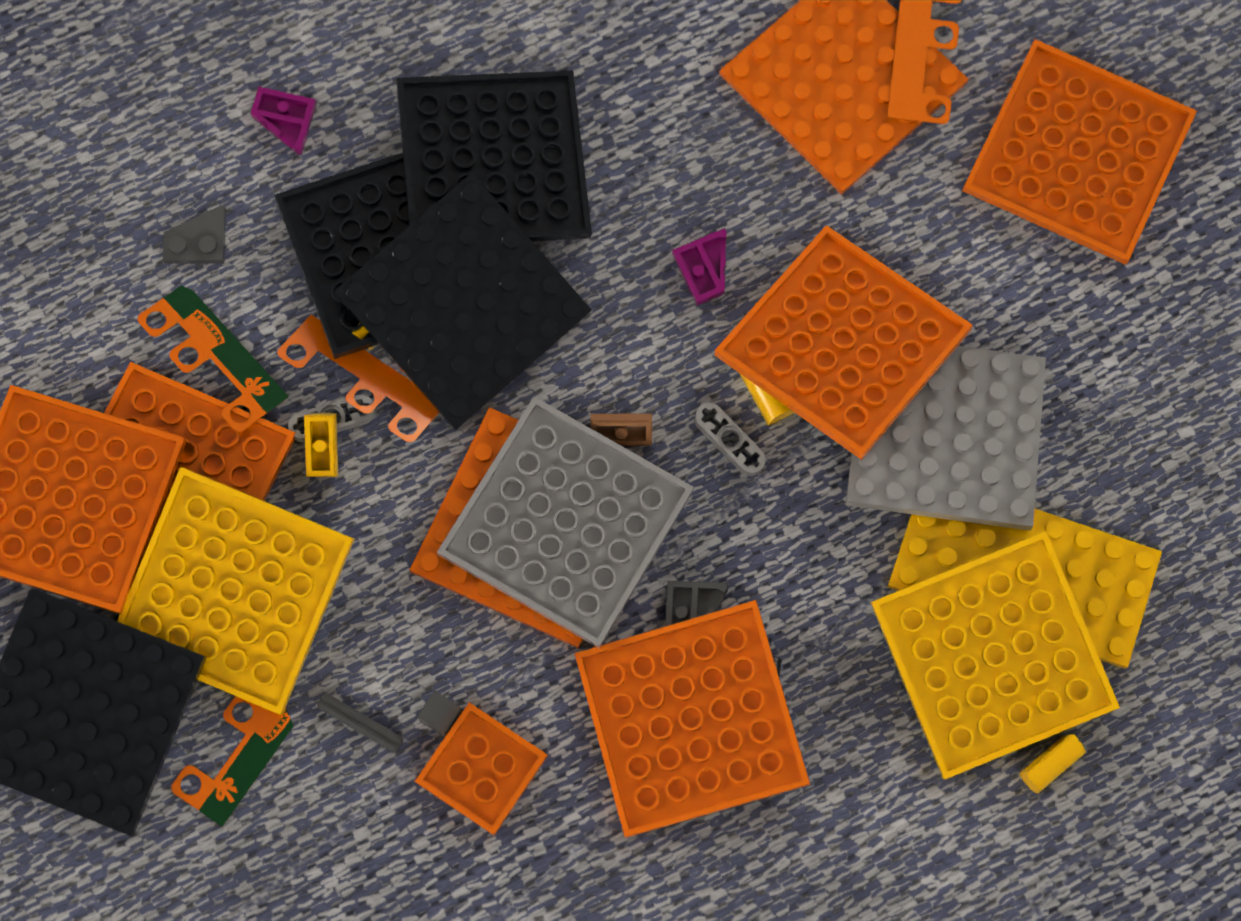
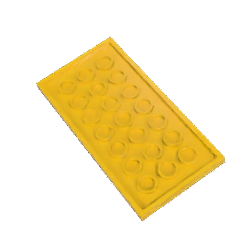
[887,509,1162,669]

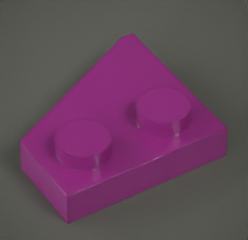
[251,86,317,155]
[672,228,727,306]

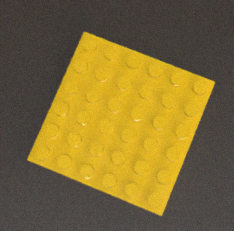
[117,467,355,715]
[870,531,1120,780]

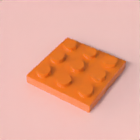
[415,702,548,836]

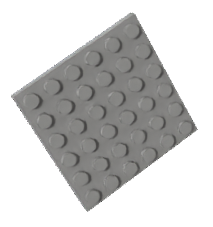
[845,346,1046,531]
[437,397,694,648]

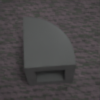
[417,690,463,737]

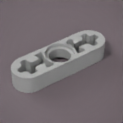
[288,395,376,442]
[694,402,766,476]

